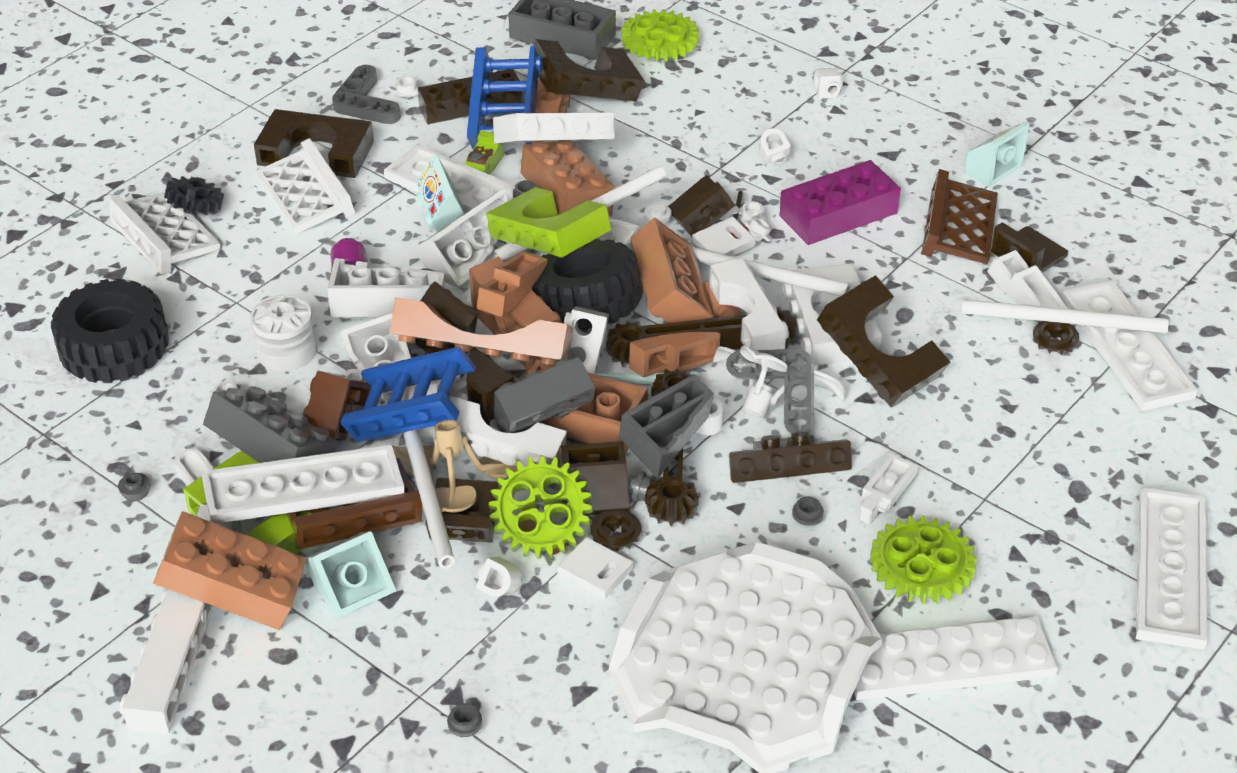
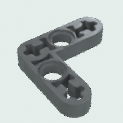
[332,65,401,124]
[726,349,814,434]

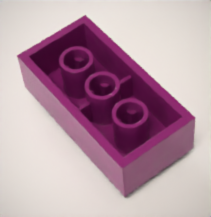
[779,160,901,245]

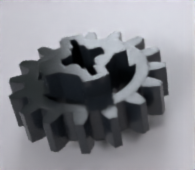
[164,176,224,215]

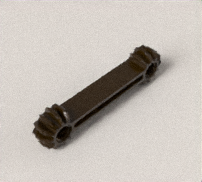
[606,306,797,367]
[645,368,699,526]

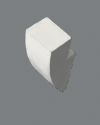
[987,250,1068,309]

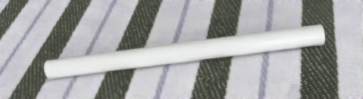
[494,166,666,261]
[692,247,852,296]
[962,299,1169,333]
[403,430,455,569]

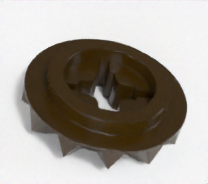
[1033,321,1079,355]
[590,509,641,552]

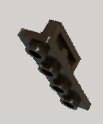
[729,432,852,483]

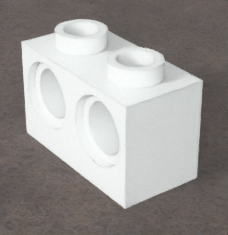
[564,306,609,374]

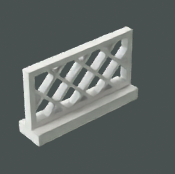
[256,138,356,234]
[109,192,220,274]

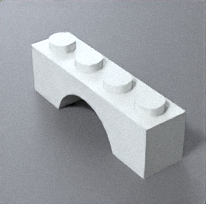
[709,258,789,350]
[450,396,567,467]

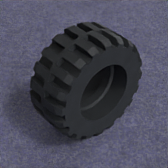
[532,239,643,331]
[51,279,169,383]

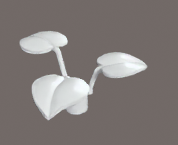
[713,346,845,418]

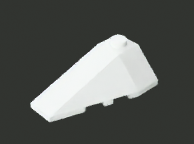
[413,188,511,288]
[341,313,417,404]

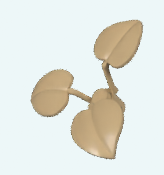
[390,420,518,512]

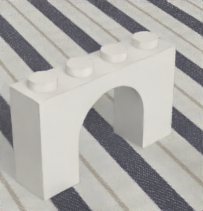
[493,113,615,144]
[783,263,882,366]

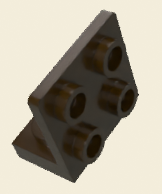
[668,175,735,237]
[991,222,1068,273]
[425,478,499,543]

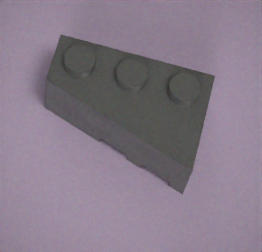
[494,357,595,433]
[619,374,714,479]

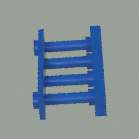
[466,46,543,149]
[341,347,476,443]

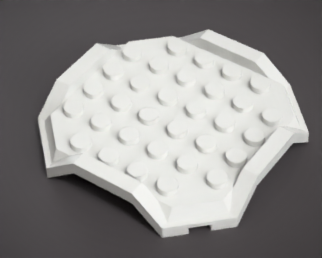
[608,542,882,773]

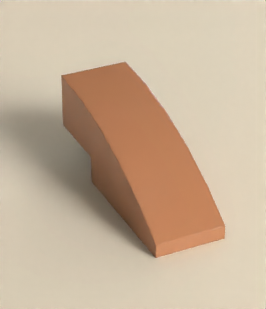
[476,251,548,317]
[629,332,720,378]

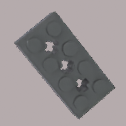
[508,0,616,59]
[203,386,340,463]

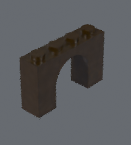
[533,39,645,101]
[254,109,374,178]
[817,275,951,408]

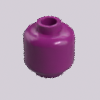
[330,238,368,268]

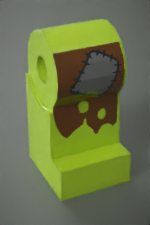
[465,130,504,175]

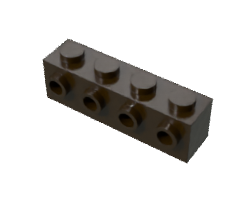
[418,69,523,125]

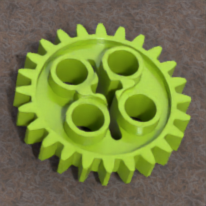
[622,9,699,62]
[489,456,593,559]
[870,515,977,604]

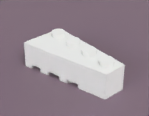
[327,258,445,319]

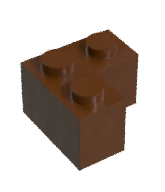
[302,370,372,440]

